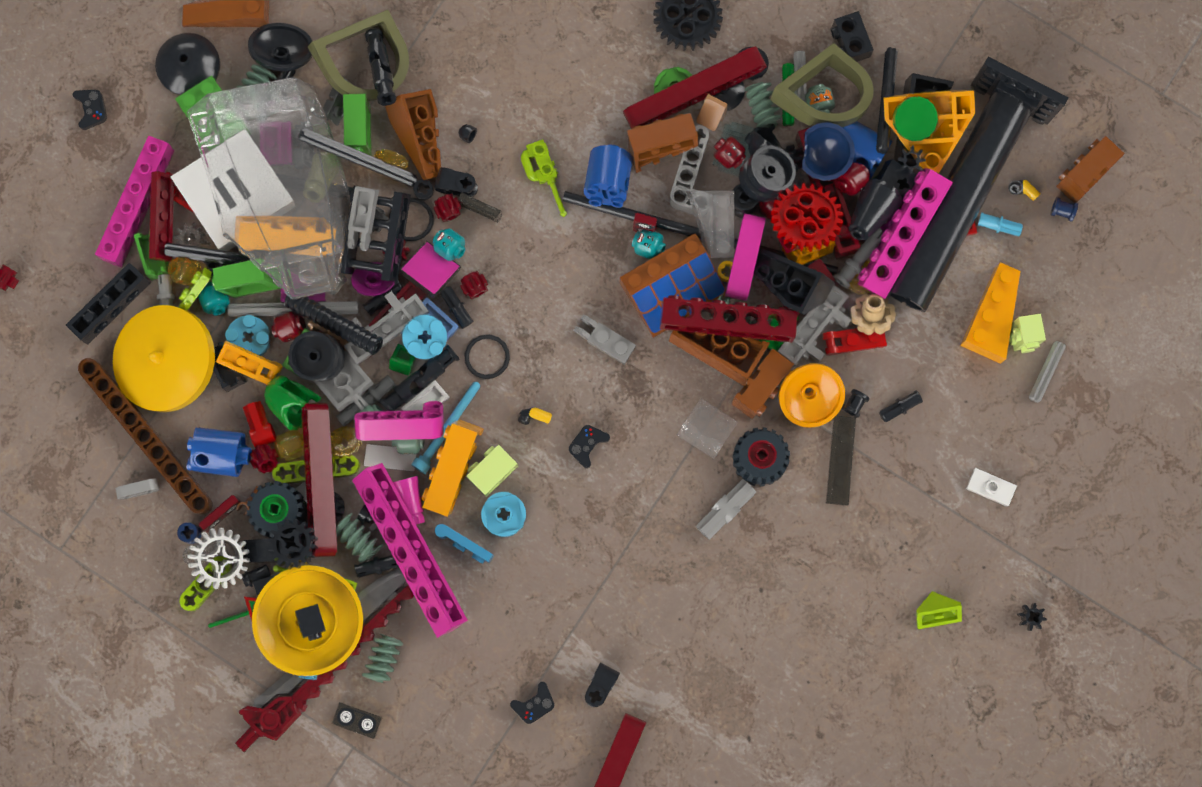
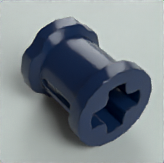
[1050,197,1078,222]
[177,523,202,544]

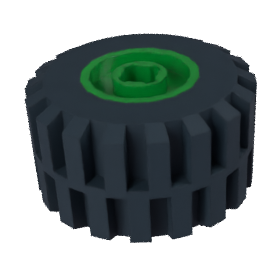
[246,481,307,538]

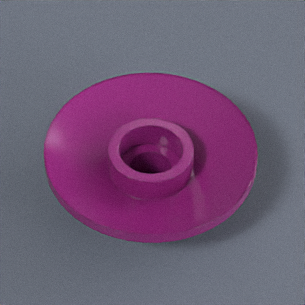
[351,262,395,296]

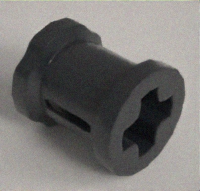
[841,389,870,418]

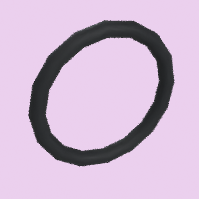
[389,198,434,241]
[464,334,510,379]

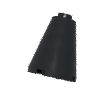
[849,179,903,240]

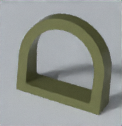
[308,10,409,101]
[770,43,874,127]

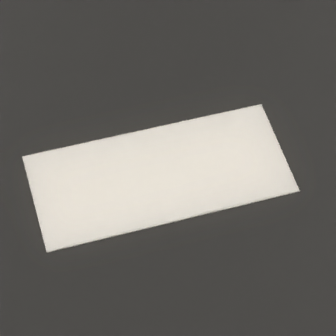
[364,444,416,471]

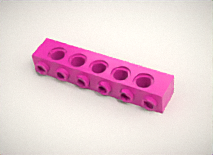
[95,135,175,268]
[857,168,953,299]

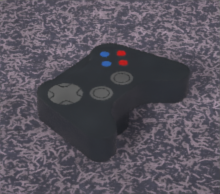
[72,90,107,130]
[569,425,610,469]
[510,682,555,724]

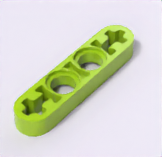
[272,455,360,484]

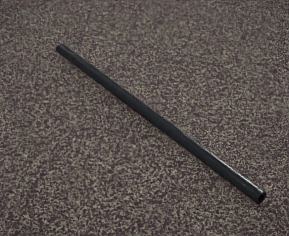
[563,191,838,276]

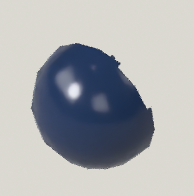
[802,122,855,181]

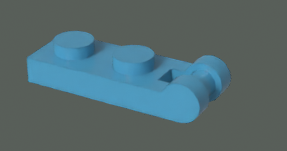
[435,524,494,564]

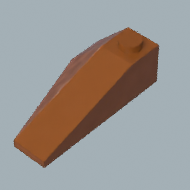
[182,0,269,27]
[385,89,441,180]

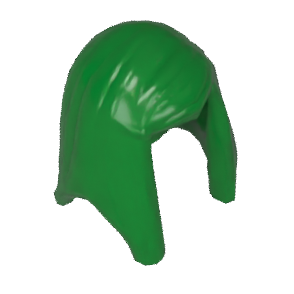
[264,375,321,431]

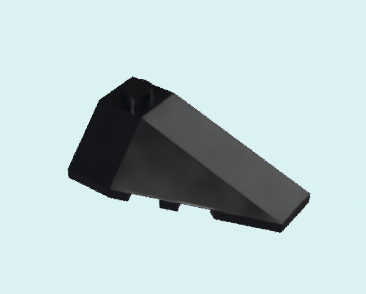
[753,247,835,315]

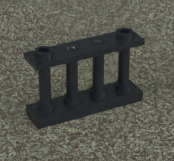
[340,185,411,282]

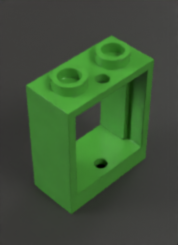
[343,94,372,156]
[212,258,283,298]

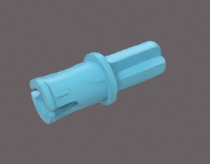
[977,212,1023,236]

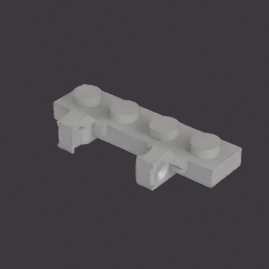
[778,285,852,366]
[344,291,429,365]

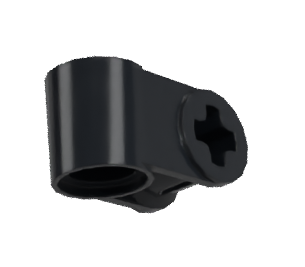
[434,167,478,197]
[585,662,620,707]

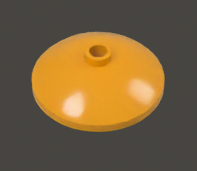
[779,363,845,428]

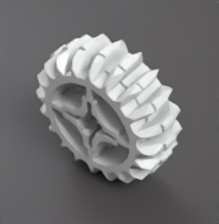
[187,528,250,589]

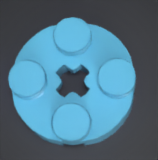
[402,314,447,359]
[225,315,271,356]
[481,492,526,537]

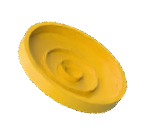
[113,305,215,412]
[252,565,363,676]

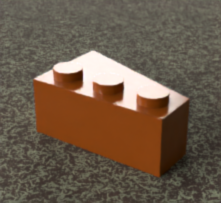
[627,113,698,173]
[731,349,794,420]

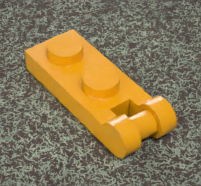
[216,341,283,385]

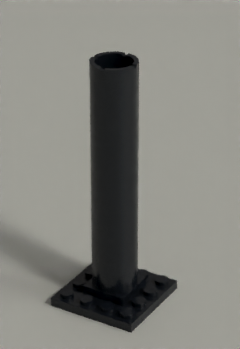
[888,56,1069,312]

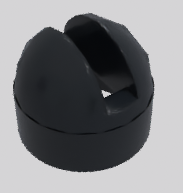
[458,124,477,143]

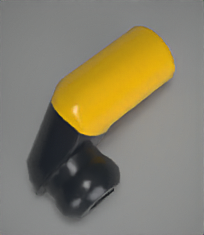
[1008,180,1041,201]
[518,407,552,425]

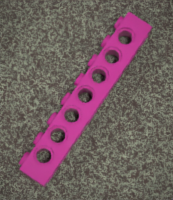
[352,463,468,638]

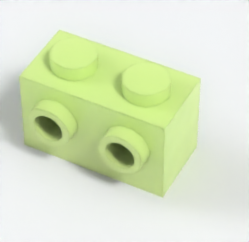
[1009,314,1046,353]
[467,445,518,497]

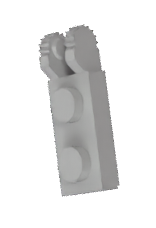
[347,186,379,251]
[573,315,636,365]

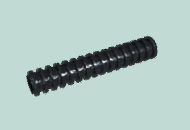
[284,290,383,355]

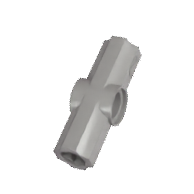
[696,479,756,540]

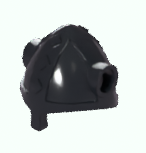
[744,124,782,156]

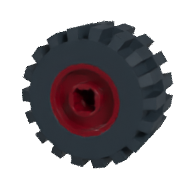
[732,427,790,487]

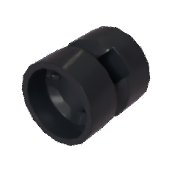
[729,184,758,218]

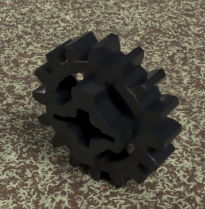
[268,519,318,569]

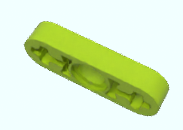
[179,556,232,611]

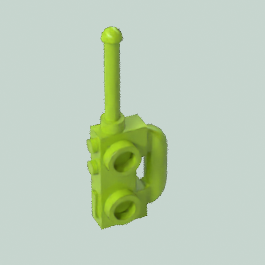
[521,139,567,217]
[179,267,212,310]

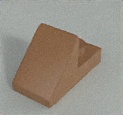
[696,94,728,131]

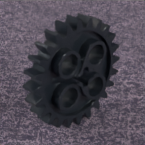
[653,0,723,51]

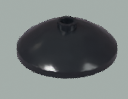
[248,23,312,71]
[155,33,220,95]

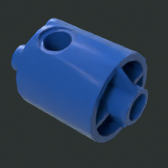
[842,121,893,179]
[584,144,633,208]
[187,427,252,477]

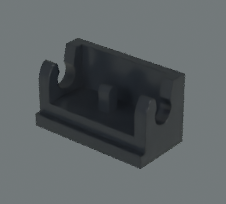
[213,342,247,392]

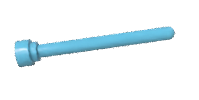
[411,382,480,475]

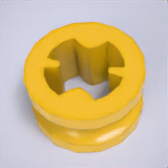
[717,261,733,282]

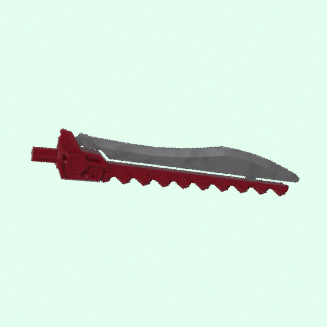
[235,568,414,752]

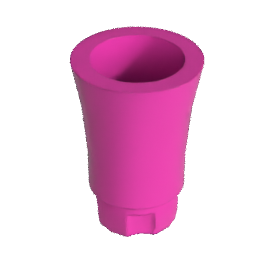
[393,476,425,525]

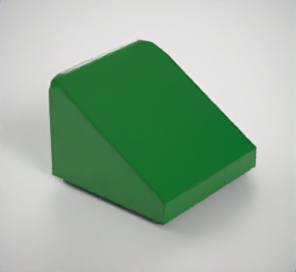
[389,344,416,376]

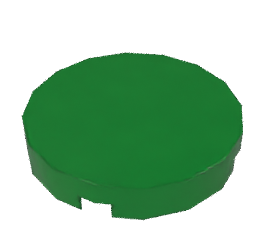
[893,96,938,141]

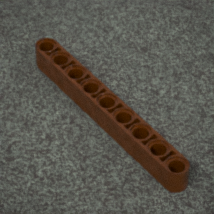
[78,358,213,515]

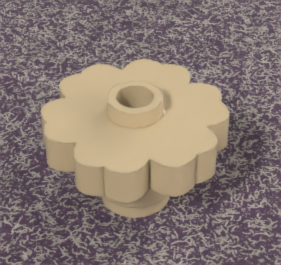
[850,294,896,335]

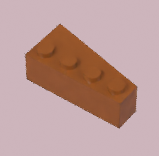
[669,316,770,386]

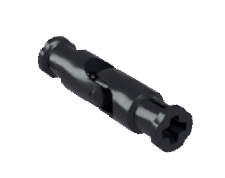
[365,28,396,106]
[379,344,460,411]

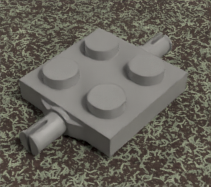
[314,350,374,412]

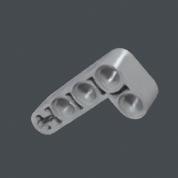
[670,125,711,216]

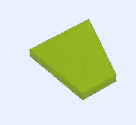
[916,591,962,629]

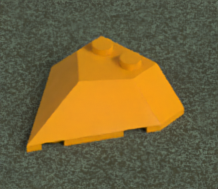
[884,90,975,174]

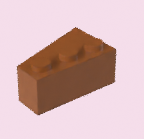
[1056,136,1125,203]

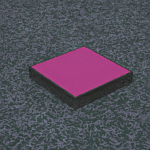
[399,241,461,299]

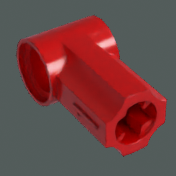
[243,401,277,448]

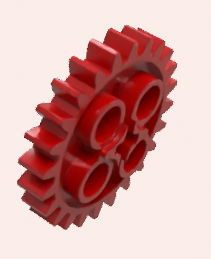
[771,183,843,252]

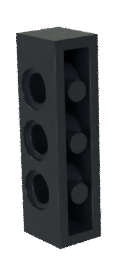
[66,263,151,345]

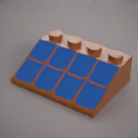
[619,233,726,338]

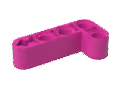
[725,213,766,301]
[354,401,444,441]

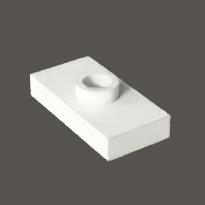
[966,468,1017,507]

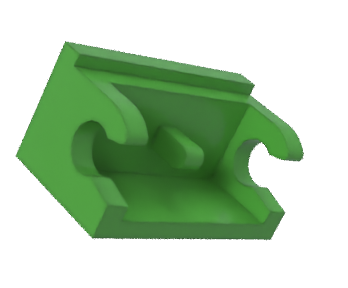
[134,230,172,281]

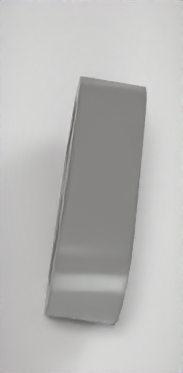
[115,479,159,500]

